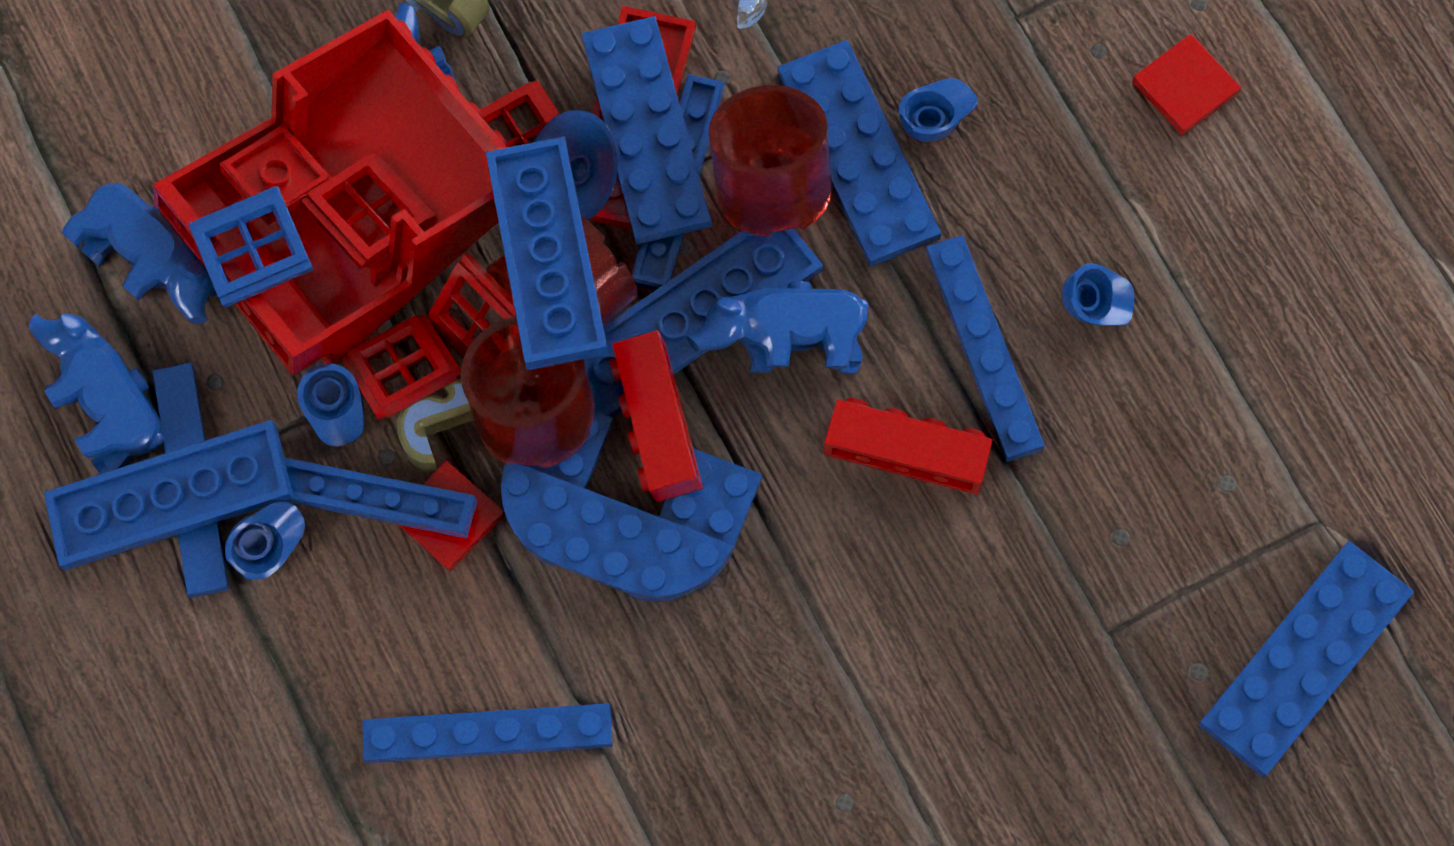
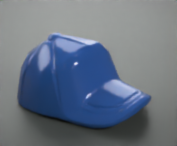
[899,78,978,142]
[1061,263,1134,326]
[297,363,364,447]
[225,501,305,579]

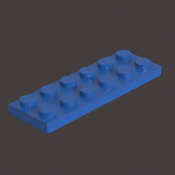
[581,16,711,245]
[778,40,941,267]
[486,136,609,370]
[44,420,294,570]
[1198,541,1415,778]

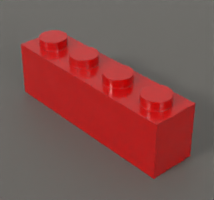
[609,330,703,502]
[824,398,993,495]

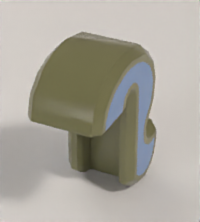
[405,0,490,38]
[397,379,483,473]

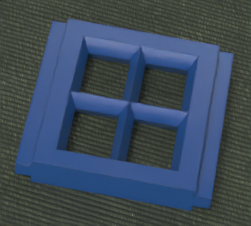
[188,186,314,308]

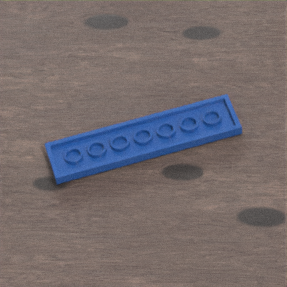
[522,207,823,418]

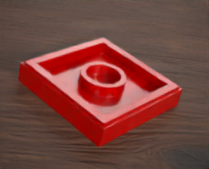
[1132,34,1242,136]
[220,124,331,226]
[396,460,505,572]

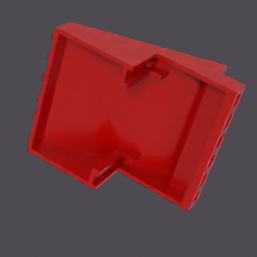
[153,9,508,376]

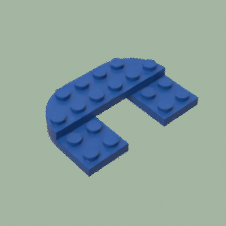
[501,390,762,602]

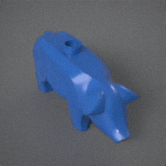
[62,183,217,324]
[687,282,869,374]
[29,313,165,474]

